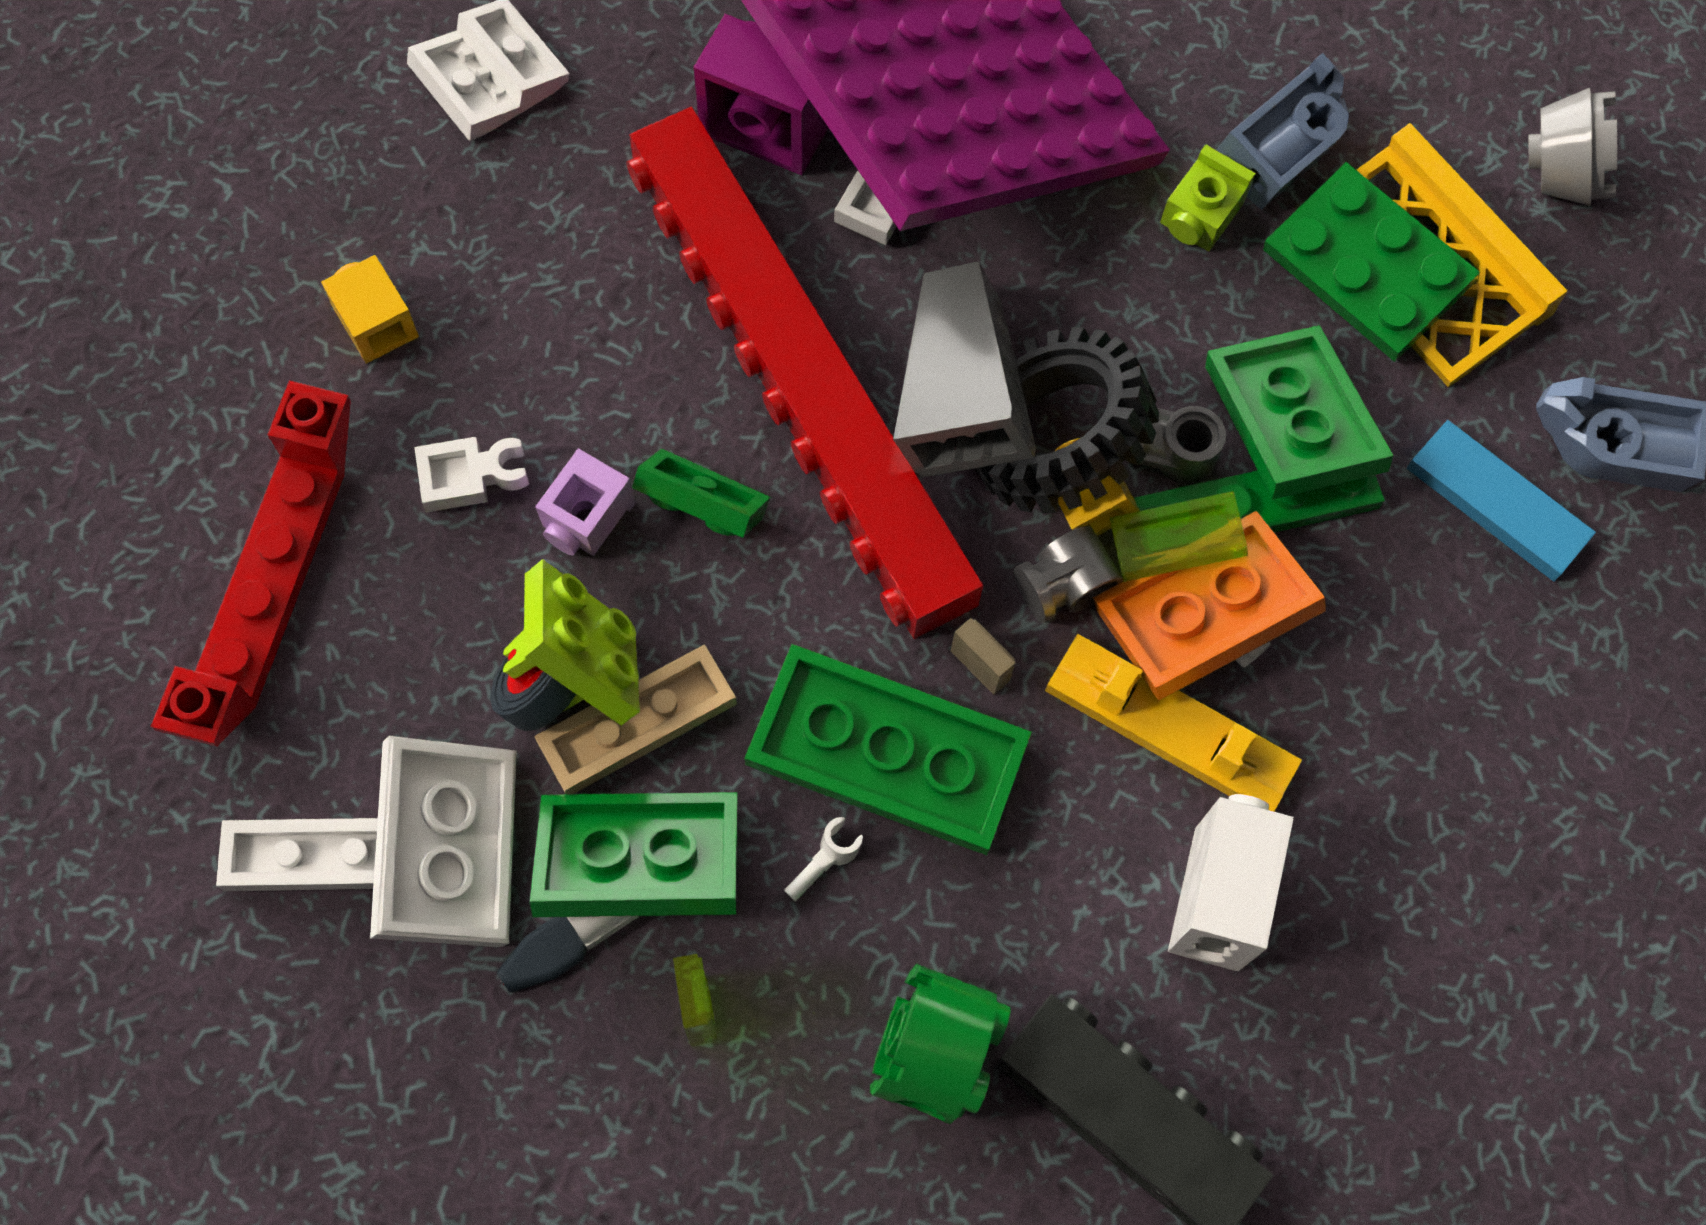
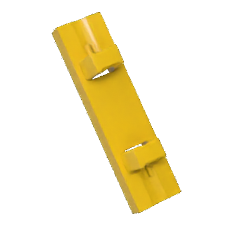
[1045,634,1302,812]

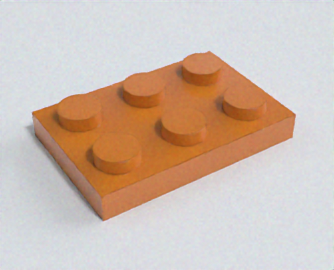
[1093,511,1326,701]

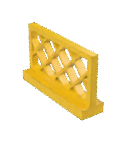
[1357,123,1567,387]

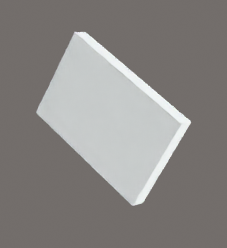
[370,736,517,947]

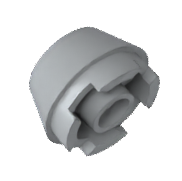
[1528,87,1617,206]

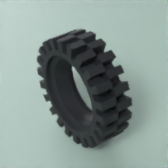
[975,327,1159,513]

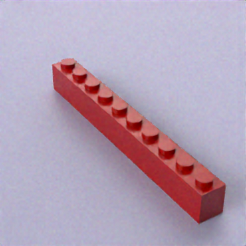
[626,106,983,639]

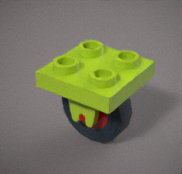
[490,559,640,731]

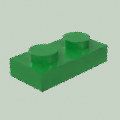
[632,448,771,538]

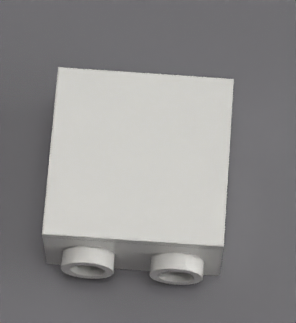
[1168,794,1294,972]

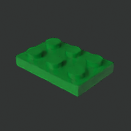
[1263,162,1480,362]
[1205,325,1393,500]
[530,792,738,917]

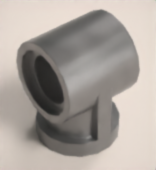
[1128,406,1226,485]
[1014,526,1123,623]

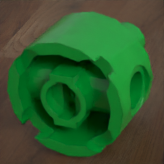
[870,964,1011,1125]

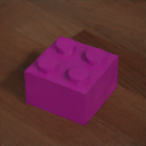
[693,13,829,176]

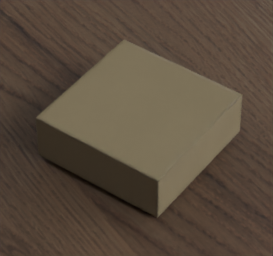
[951,618,1016,695]

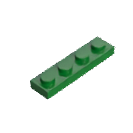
[1134,470,1385,561]

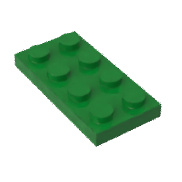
[744,644,1032,856]

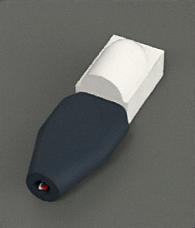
[497,916,638,993]

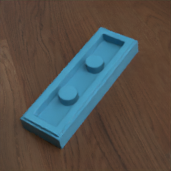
[1406,420,1596,582]

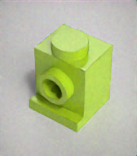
[1160,145,1256,252]

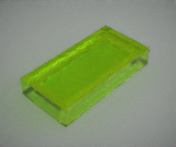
[1110,491,1248,582]
[673,954,717,1047]

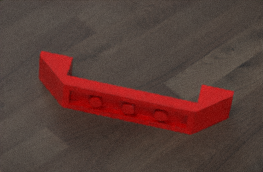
[151,380,351,747]

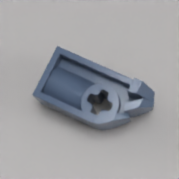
[1216,53,1349,210]
[1536,377,1706,492]

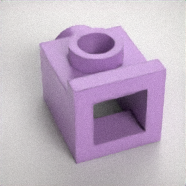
[535,448,636,556]

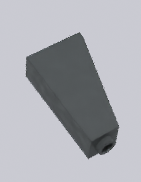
[893,261,1036,478]

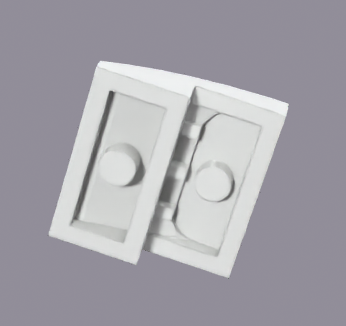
[407,0,569,141]

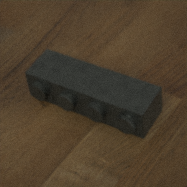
[995,994,1274,1225]

